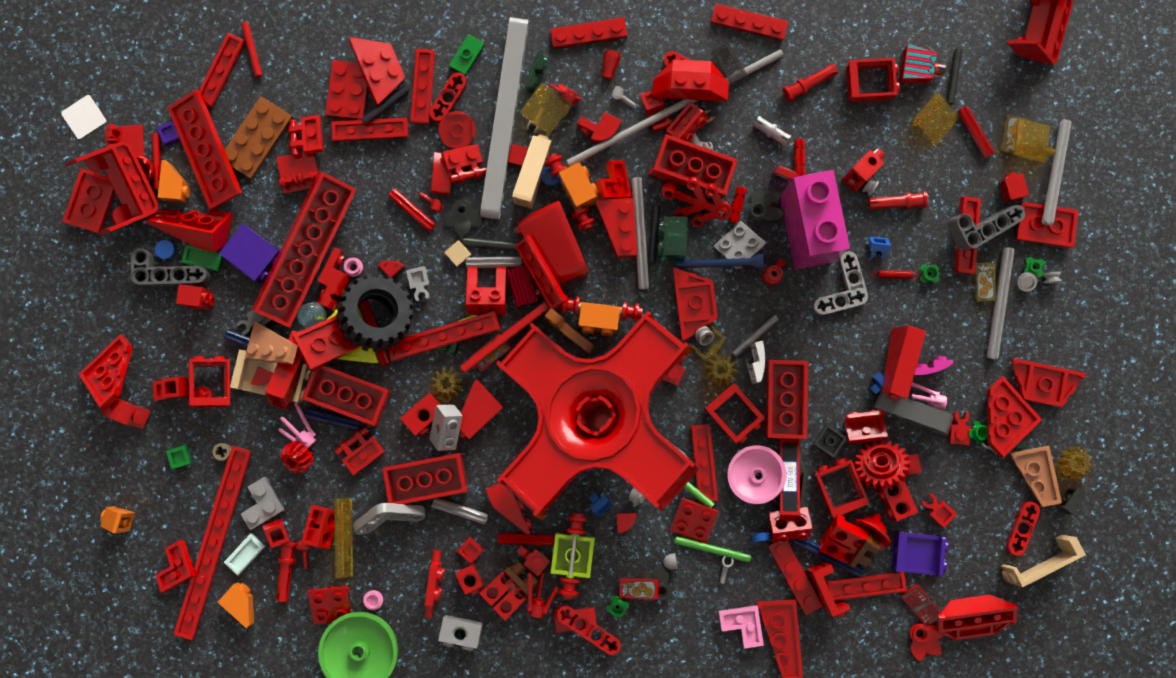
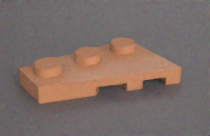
[245,321,298,364]
[1009,446,1062,507]

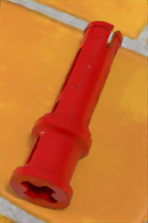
[782,63,838,103]
[868,191,928,210]
[276,541,298,602]

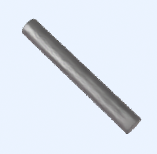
[731,315,779,358]

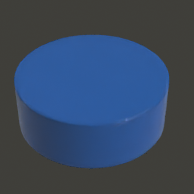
[541,167,560,187]
[155,240,176,260]
[752,532,772,543]

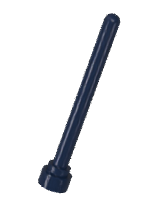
[674,254,766,269]

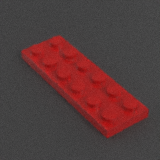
[167,90,242,210]

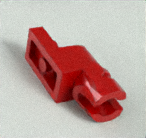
[317,247,350,311]

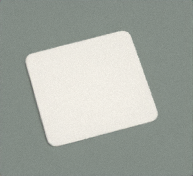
[61,95,106,139]

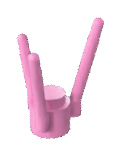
[911,382,947,411]
[279,402,316,447]

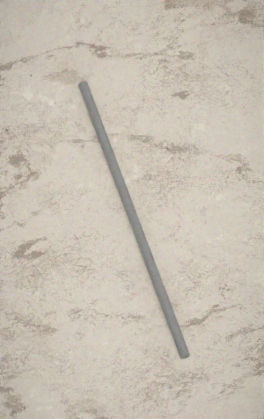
[566,49,784,167]

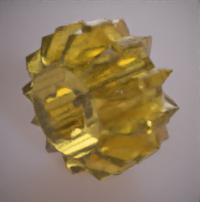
[705,353,738,386]
[430,367,463,400]
[1058,446,1094,479]

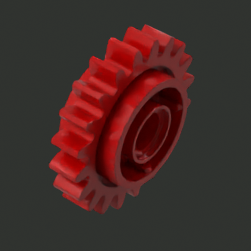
[855,440,910,491]

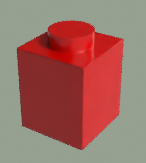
[262,519,290,548]

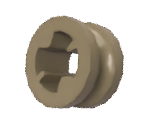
[212,443,231,460]

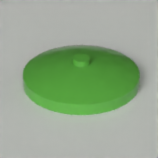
[318,612,398,678]

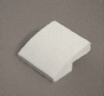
[748,341,765,384]

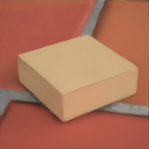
[444,240,471,267]

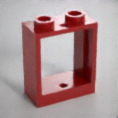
[846,58,900,102]
[188,356,230,408]
[704,383,765,444]
[813,458,870,518]

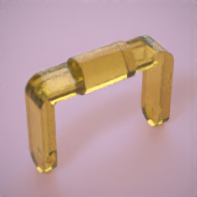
[690,324,725,360]

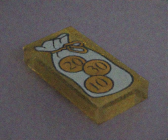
[1000,115,1026,156]
[974,263,996,301]

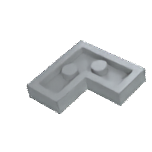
[241,477,285,530]

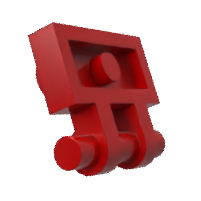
[288,115,324,157]
[441,144,487,183]
[335,426,385,476]

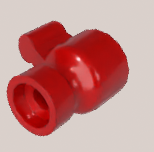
[762,259,785,286]

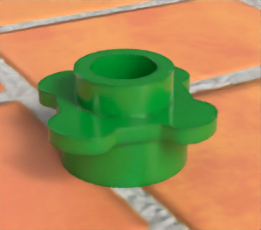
[1024,257,1045,277]
[920,264,939,283]
[968,421,987,444]
[606,596,629,618]

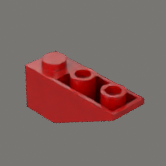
[485,483,533,534]

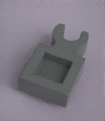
[236,311,274,335]

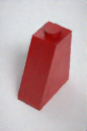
[459,379,504,439]

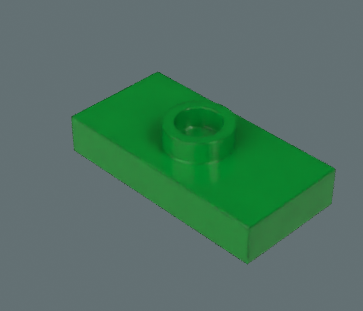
[449,34,485,76]

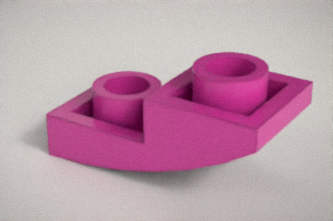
[914,356,953,376]

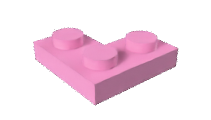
[718,605,764,648]

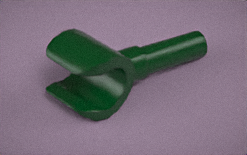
[435,344,459,354]

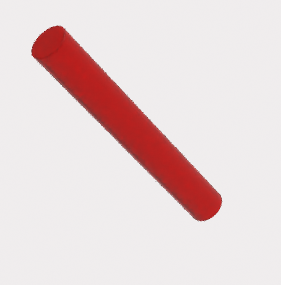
[241,22,262,78]
[152,133,161,190]

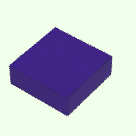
[156,121,180,146]

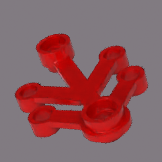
[661,177,733,227]

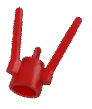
[527,572,559,618]

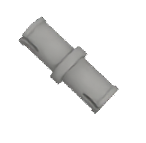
[753,116,791,146]

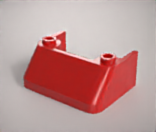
[1007,0,1073,64]
[65,141,159,235]

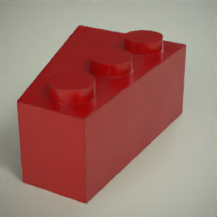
[595,198,637,259]

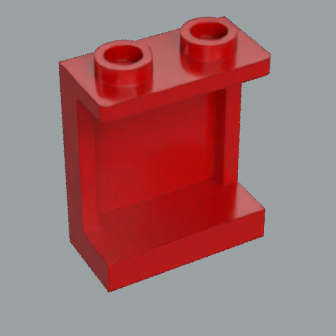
[806,561,850,618]

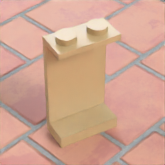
[230,350,312,403]
[1001,535,1086,587]

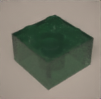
[658,217,687,261]

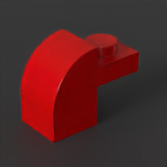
[577,112,622,145]
[153,377,188,401]
[100,398,151,429]

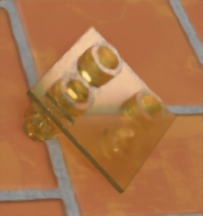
[519,83,572,135]
[911,92,959,146]
[1013,118,1055,163]

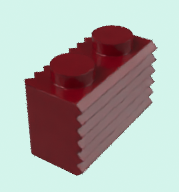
[506,265,541,309]

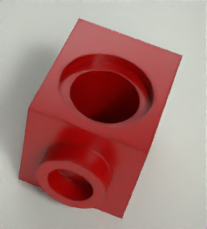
[999,172,1029,203]
[455,563,484,596]

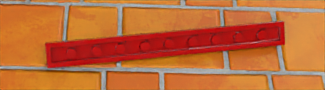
[173,446,253,640]

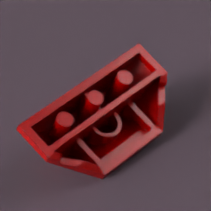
[652,59,729,102]
[938,595,1018,640]

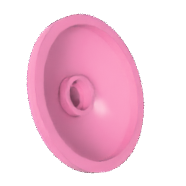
[728,445,786,504]

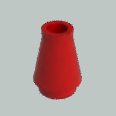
[602,50,621,79]

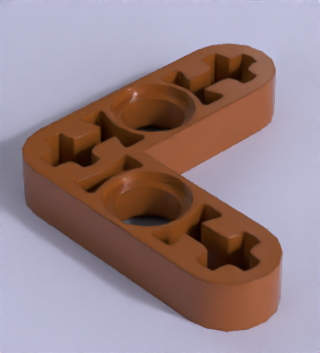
[544,308,595,354]

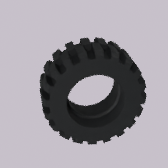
[336,274,414,352]

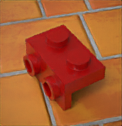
[666,101,708,142]
[844,410,888,444]

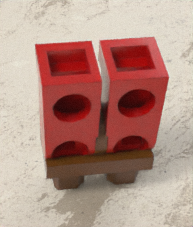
[819,514,880,568]
[479,561,538,621]

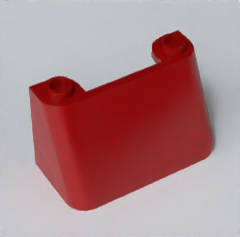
[515,201,588,287]

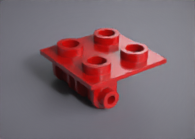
[105,124,145,156]
[276,152,318,194]
[669,498,719,543]
[307,585,351,625]

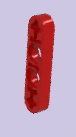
[555,604,621,655]

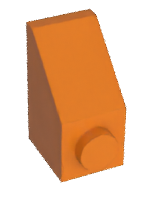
[158,160,190,203]
[100,506,135,534]
[218,582,254,629]

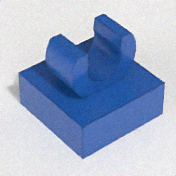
[868,236,891,259]
[870,372,884,394]
[589,493,613,517]

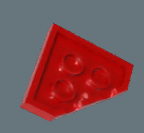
[79,334,133,410]
[987,376,1042,458]

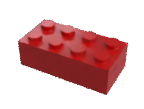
[651,134,738,200]
[765,360,808,439]
[302,365,392,427]
[382,453,468,504]

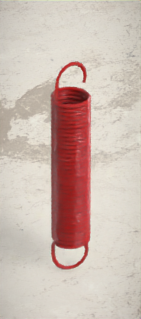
[871,270,920,279]

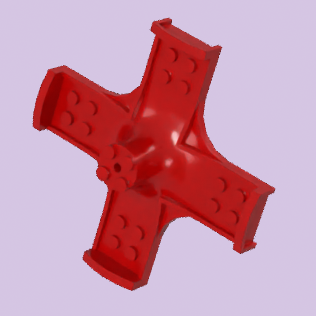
[496,311,699,520]

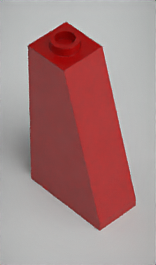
[882,325,926,401]
[265,330,305,411]

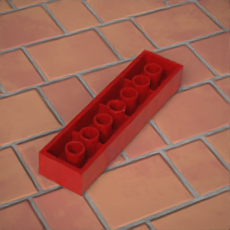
[251,172,357,328]

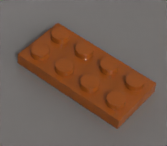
[225,96,294,180]

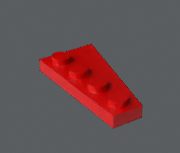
[757,599,803,678]

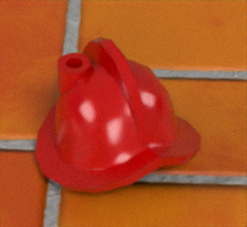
[853,513,891,551]

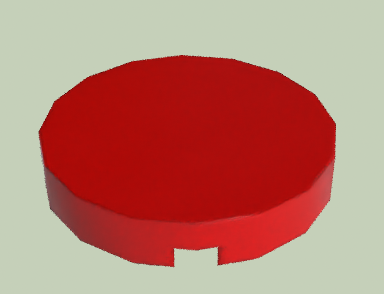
[438,111,476,149]

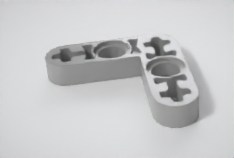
[813,251,868,315]
[354,503,426,535]

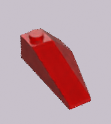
[145,210,233,252]

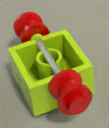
[551,513,595,599]

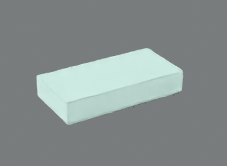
[224,533,266,576]

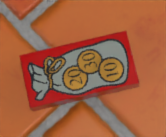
[470,333,511,372]
[620,578,659,600]

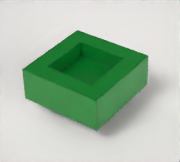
[166,445,192,469]

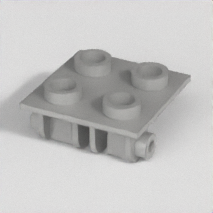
[714,221,767,270]

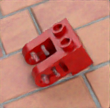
[466,267,507,316]

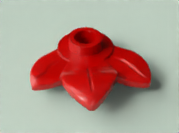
[548,84,582,104]
[910,623,944,661]

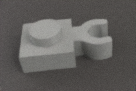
[406,266,430,302]

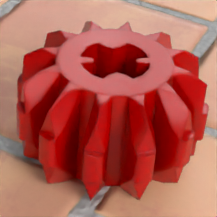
[279,440,314,474]

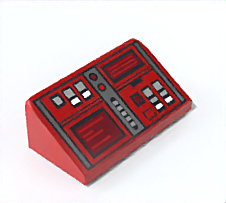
[900,584,941,626]

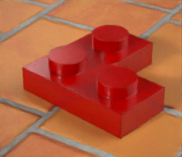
[596,160,632,200]
[155,540,196,593]

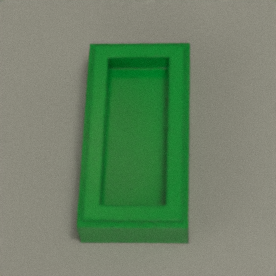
[181,244,224,272]

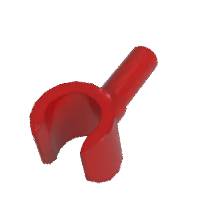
[419,192,443,212]
[297,540,310,568]

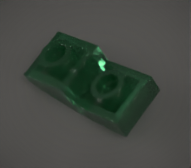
[526,50,548,92]

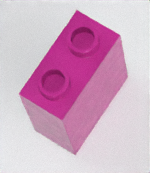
[780,170,850,270]

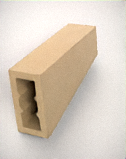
[512,135,552,209]

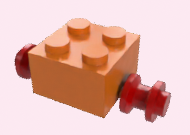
[544,154,599,231]
[559,295,642,336]

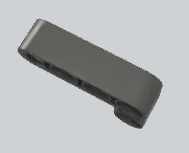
[947,205,1025,251]
[131,248,212,287]
[874,390,954,437]

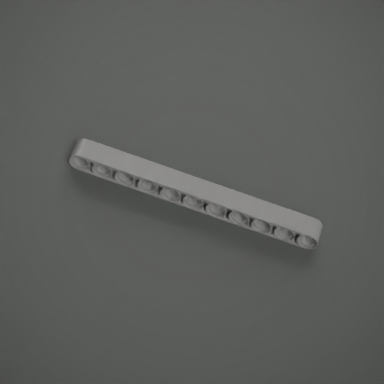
[480,17,529,220]

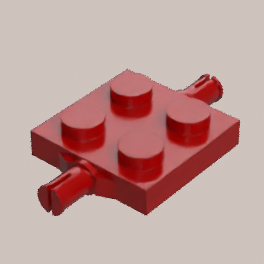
[424,550,445,618]

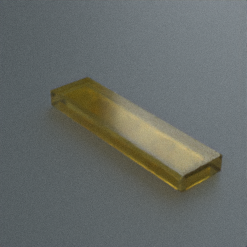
[335,498,353,578]

